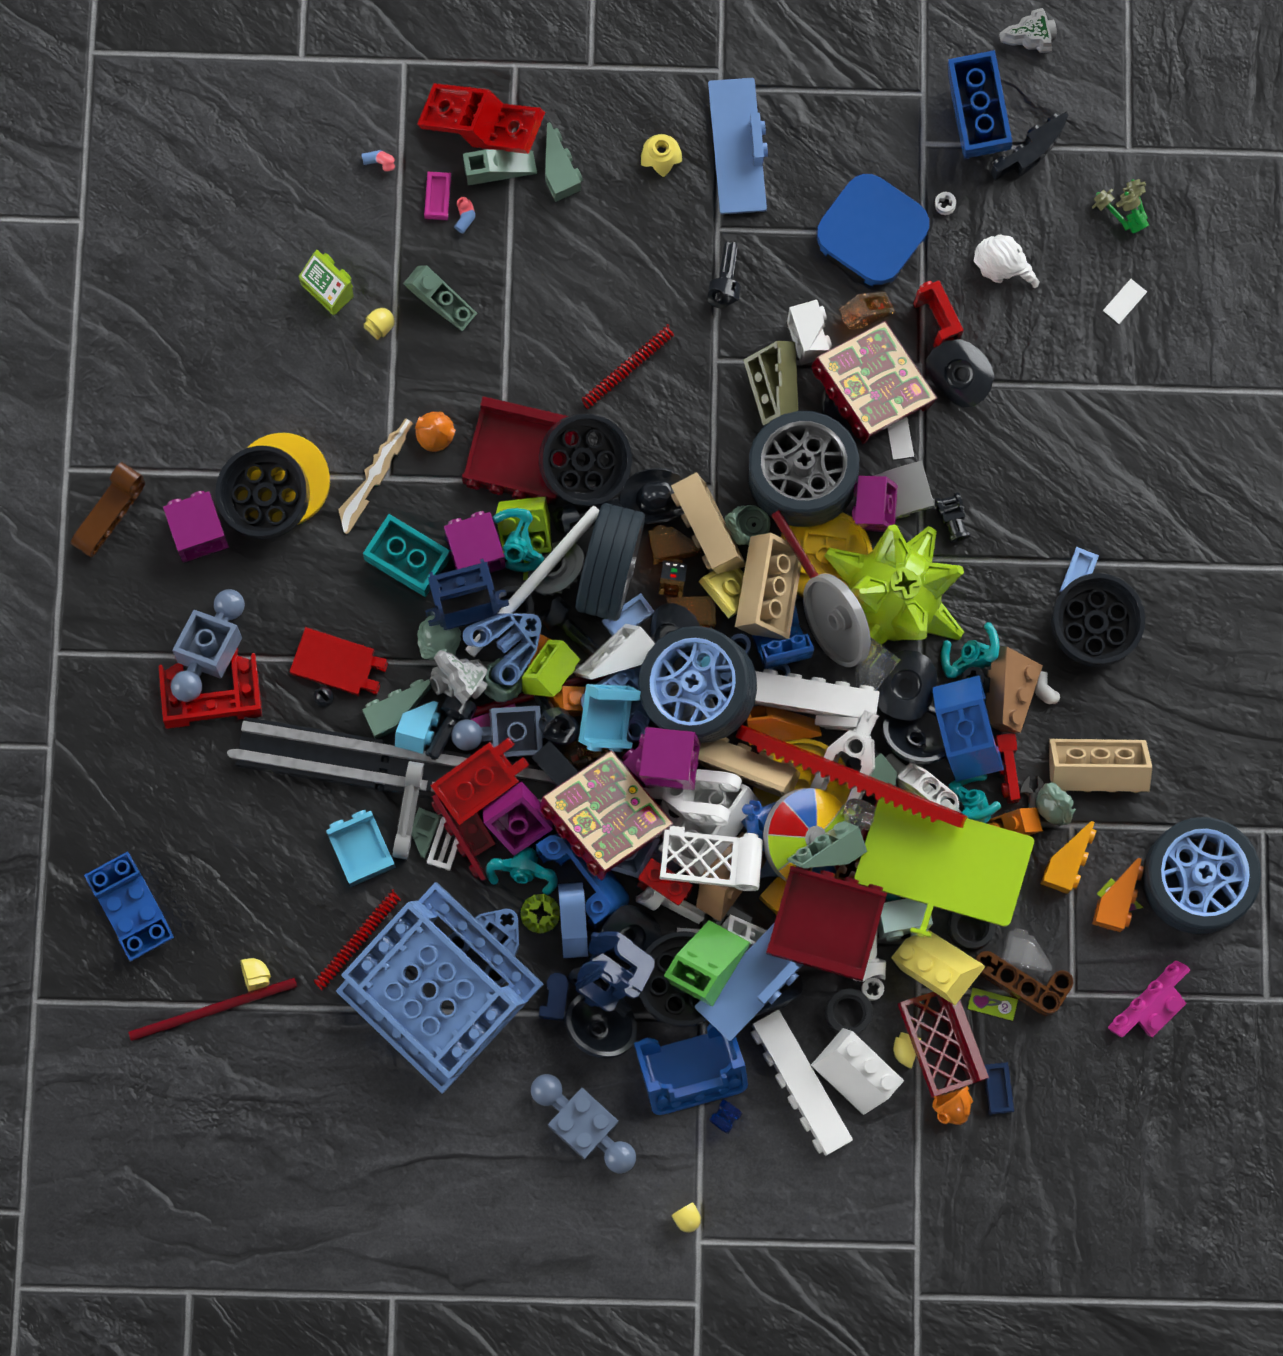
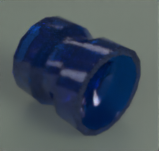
[708,1099,743,1134]

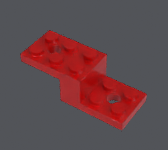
[417,83,545,154]

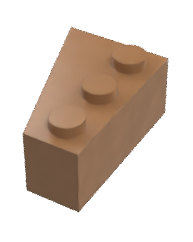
[986,647,1043,733]
[696,832,767,921]

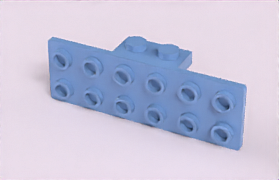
[708,78,768,215]
[695,923,803,1041]

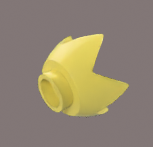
[641,134,682,177]

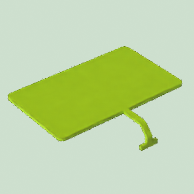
[855,797,1034,938]

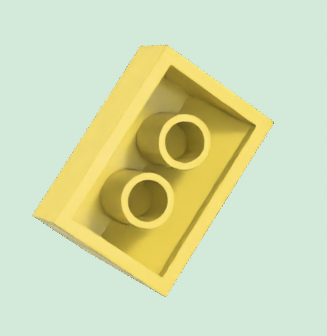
[891,930,985,1005]

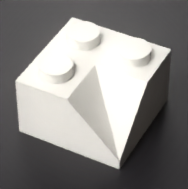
[787,300,832,365]

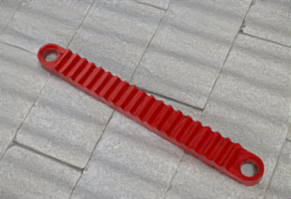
[735,725,967,828]

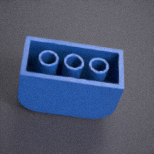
[948,50,1012,159]

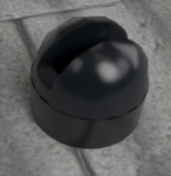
[314,687,334,707]

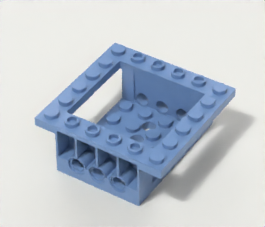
[336,882,544,1094]

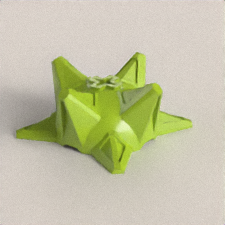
[824,524,964,655]

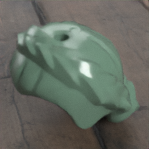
[725,505,771,545]
[417,615,461,660]
[483,658,525,702]
[1036,783,1076,826]

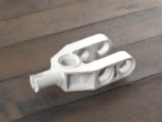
[810,709,879,811]
[886,754,961,813]
[644,769,742,826]

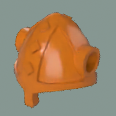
[415,411,456,452]
[932,1086,973,1125]

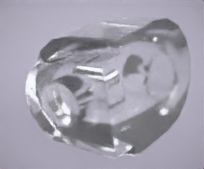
[843,798,876,831]

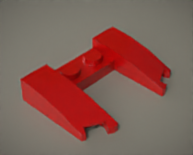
[159,648,263,729]

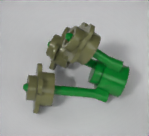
[1092,179,1149,234]

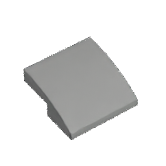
[875,461,934,519]

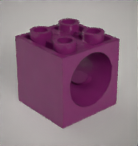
[163,491,229,563]
[444,511,506,573]
[636,727,701,790]

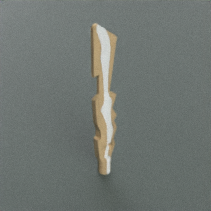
[338,419,413,534]

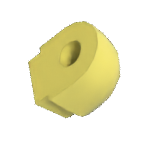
[364,308,395,340]
[240,958,271,992]
[893,1032,921,1069]
[671,1202,701,1233]

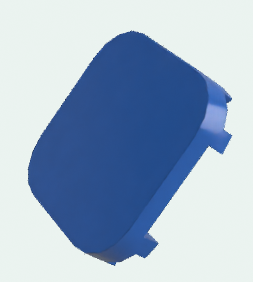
[817,174,929,286]

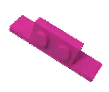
[1108,961,1190,1037]

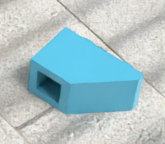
[395,701,441,754]

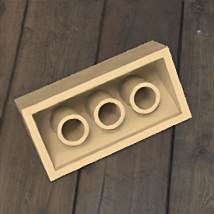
[671,472,746,574]
[735,533,804,640]
[698,737,800,797]
[1049,739,1152,793]

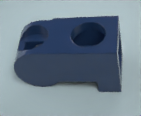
[539,973,568,1021]

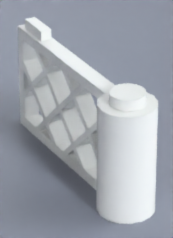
[660,826,763,891]

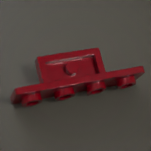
[431,794,496,881]

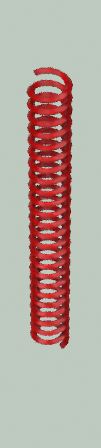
[582,324,674,409]
[314,889,401,990]

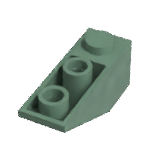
[545,122,583,202]
[463,150,537,185]
[403,265,477,331]
[362,679,431,739]
[788,821,867,868]

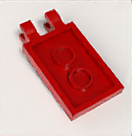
[290,627,389,696]
[430,737,529,825]

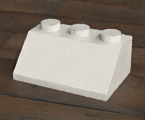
[811,1028,904,1115]

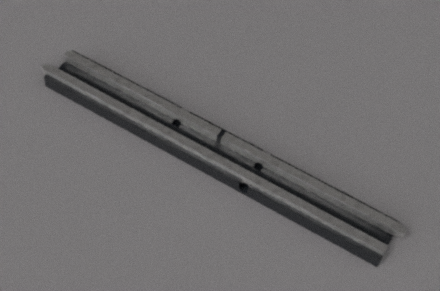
[227,717,558,803]

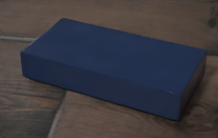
[984,1062,1014,1115]

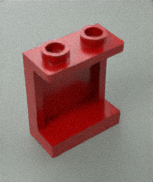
[913,281,964,348]
[637,858,693,914]

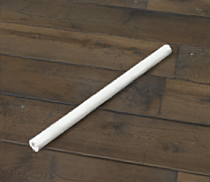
[465,506,600,657]

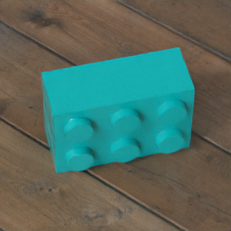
[363,514,451,597]

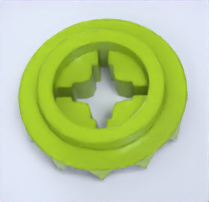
[521,894,560,933]

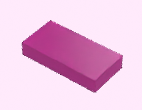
[424,172,451,220]

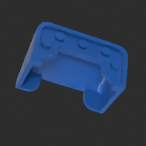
[536,833,629,932]
[634,1023,748,1115]

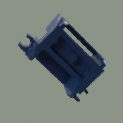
[425,558,509,630]
[575,931,655,1012]

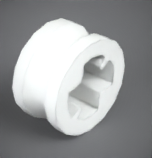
[935,192,956,215]
[861,978,884,1001]

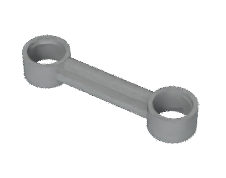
[393,761,424,860]

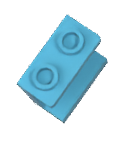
[578,684,641,752]
[326,810,396,887]

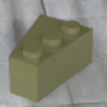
[743,341,798,426]

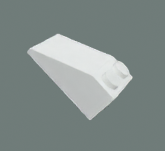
[573,624,655,679]

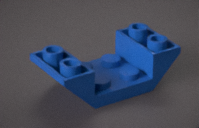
[752,606,814,669]
[933,675,1004,782]
[84,852,174,962]

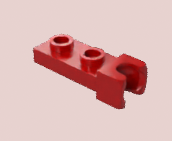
[994,733,1021,804]

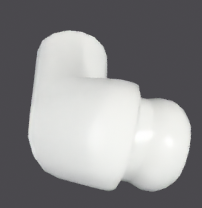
[1035,671,1060,704]

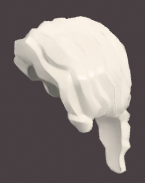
[974,235,1039,288]

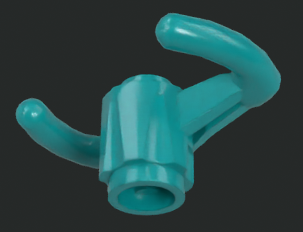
[492,508,544,572]
[941,622,1000,679]
[948,774,1001,823]
[485,847,558,895]

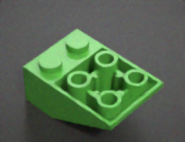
[664,920,751,1007]

